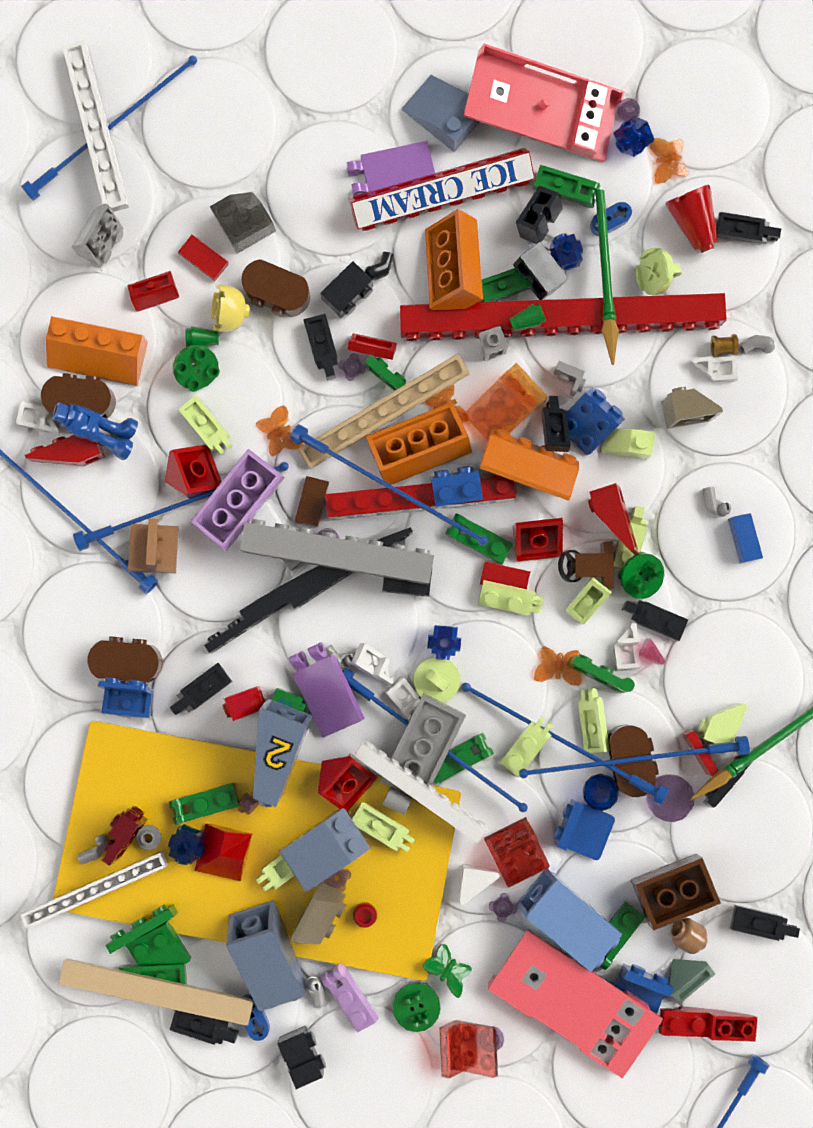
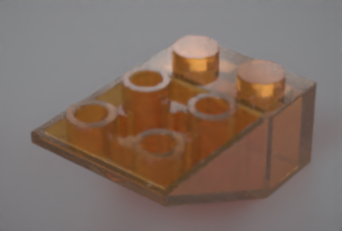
[463,362,548,440]

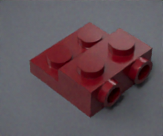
[102,805,148,866]

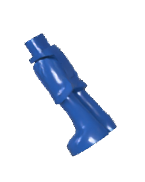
[52,402,138,460]

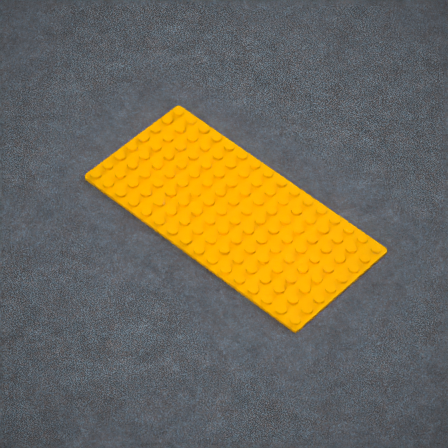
[53,721,461,981]

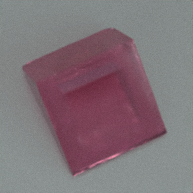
[639,638,665,665]

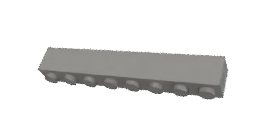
[240,519,434,585]

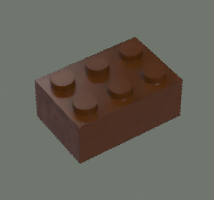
[631,854,721,930]

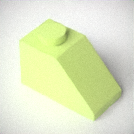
[601,429,655,460]
[698,703,747,744]

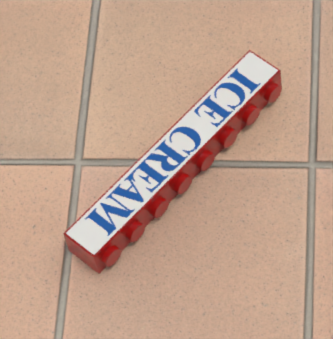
[348,148,535,231]
[325,476,516,521]

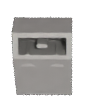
[72,203,124,268]

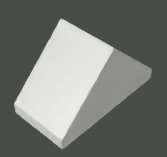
[459,864,501,906]

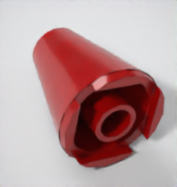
[665,184,717,253]

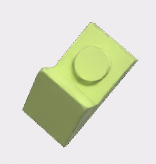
[565,578,612,625]

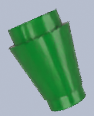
[509,304,546,331]
[185,326,219,347]

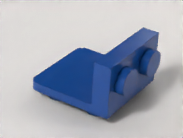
[567,387,625,455]
[430,466,483,507]
[97,678,154,718]
[553,799,615,860]
[615,963,673,1014]

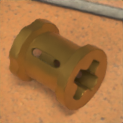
[710,334,739,357]

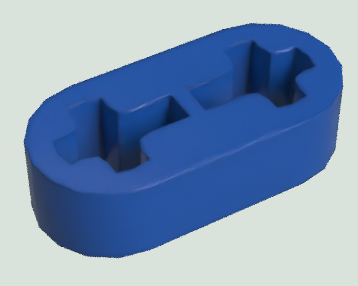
[590,202,632,236]
[242,994,270,1041]

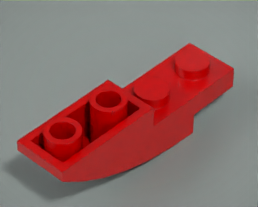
[658,1006,758,1042]

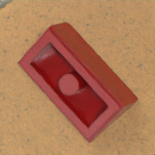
[127,271,179,312]

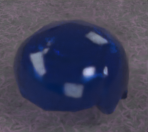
[582,773,619,811]

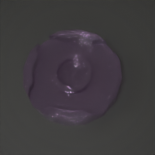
[646,774,694,822]

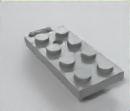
[380,693,466,815]

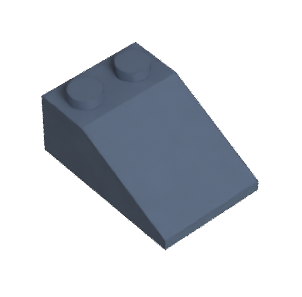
[402,75,480,152]
[279,808,371,892]

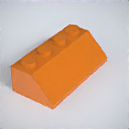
[425,209,483,310]
[46,316,148,386]
[366,402,472,485]
[480,429,579,501]

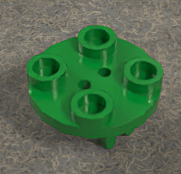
[173,345,220,392]
[618,552,665,599]
[393,982,441,1032]

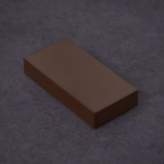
[295,476,329,527]

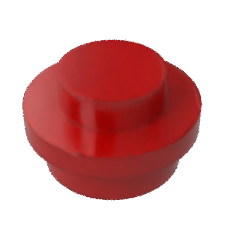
[353,903,377,928]

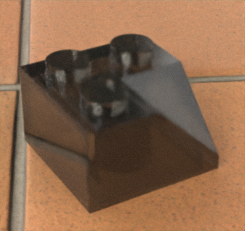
[210,192,276,254]

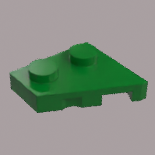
[125,921,192,965]

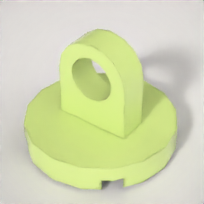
[636,248,682,295]
[414,657,460,703]

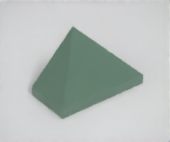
[670,959,715,1004]

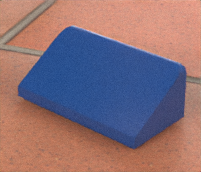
[728,513,763,564]

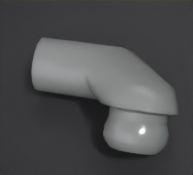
[739,335,775,354]
[703,487,731,517]
[325,644,354,669]
[78,833,110,864]
[305,976,326,1008]

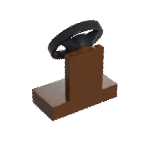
[558,541,614,590]

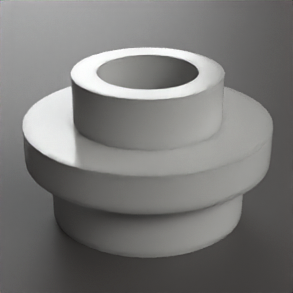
[137,825,161,850]

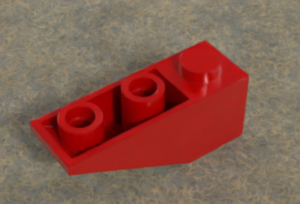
[25,435,106,466]
[223,686,266,721]

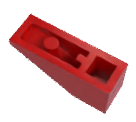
[588,483,639,555]

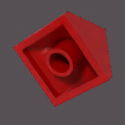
[164,444,222,499]
[318,753,378,812]
[194,823,252,881]

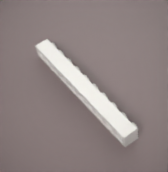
[354,741,487,843]
[20,851,168,929]

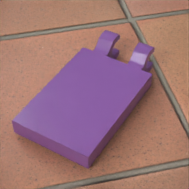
[346,141,435,196]
[289,642,365,738]

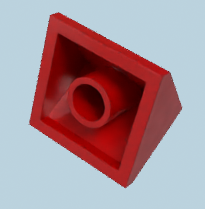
[512,518,563,562]

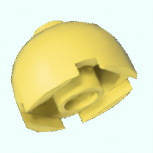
[211,284,250,332]

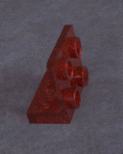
[484,817,550,887]
[439,1020,498,1079]

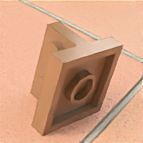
[128,518,179,574]

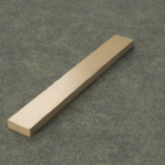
[298,353,470,469]
[58,958,254,1026]

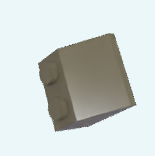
[661,386,723,429]
[290,882,346,944]

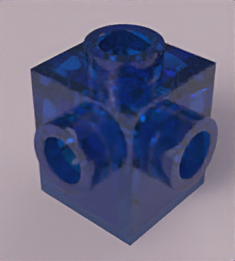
[613,116,655,157]
[549,233,583,271]
[427,625,461,660]
[168,824,206,865]

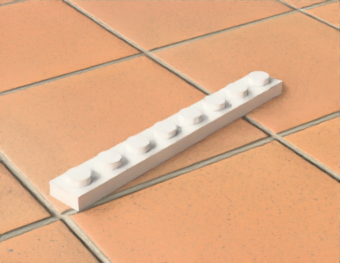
[62,40,129,212]

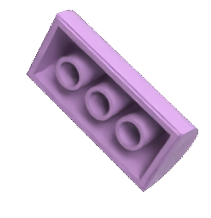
[190,449,285,551]

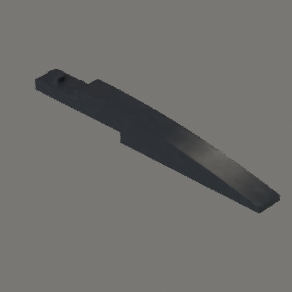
[204,527,413,653]

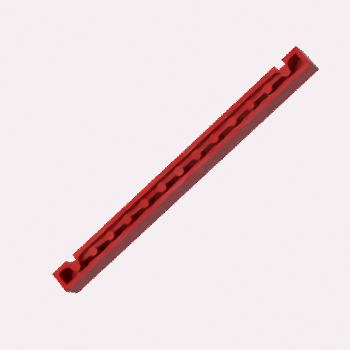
[400,293,727,341]

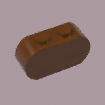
[241,259,310,317]
[41,373,116,419]
[87,636,163,683]
[608,724,659,797]

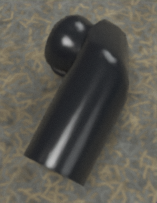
[365,251,394,280]

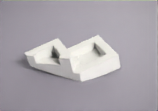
[692,356,738,382]
[15,401,59,434]
[613,623,641,671]
[351,643,394,685]
[385,676,420,721]

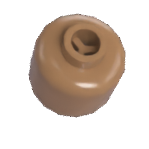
[670,918,708,954]

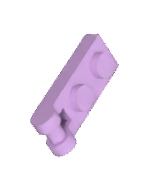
[320,964,379,1033]

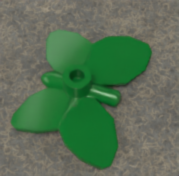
[423,944,472,998]

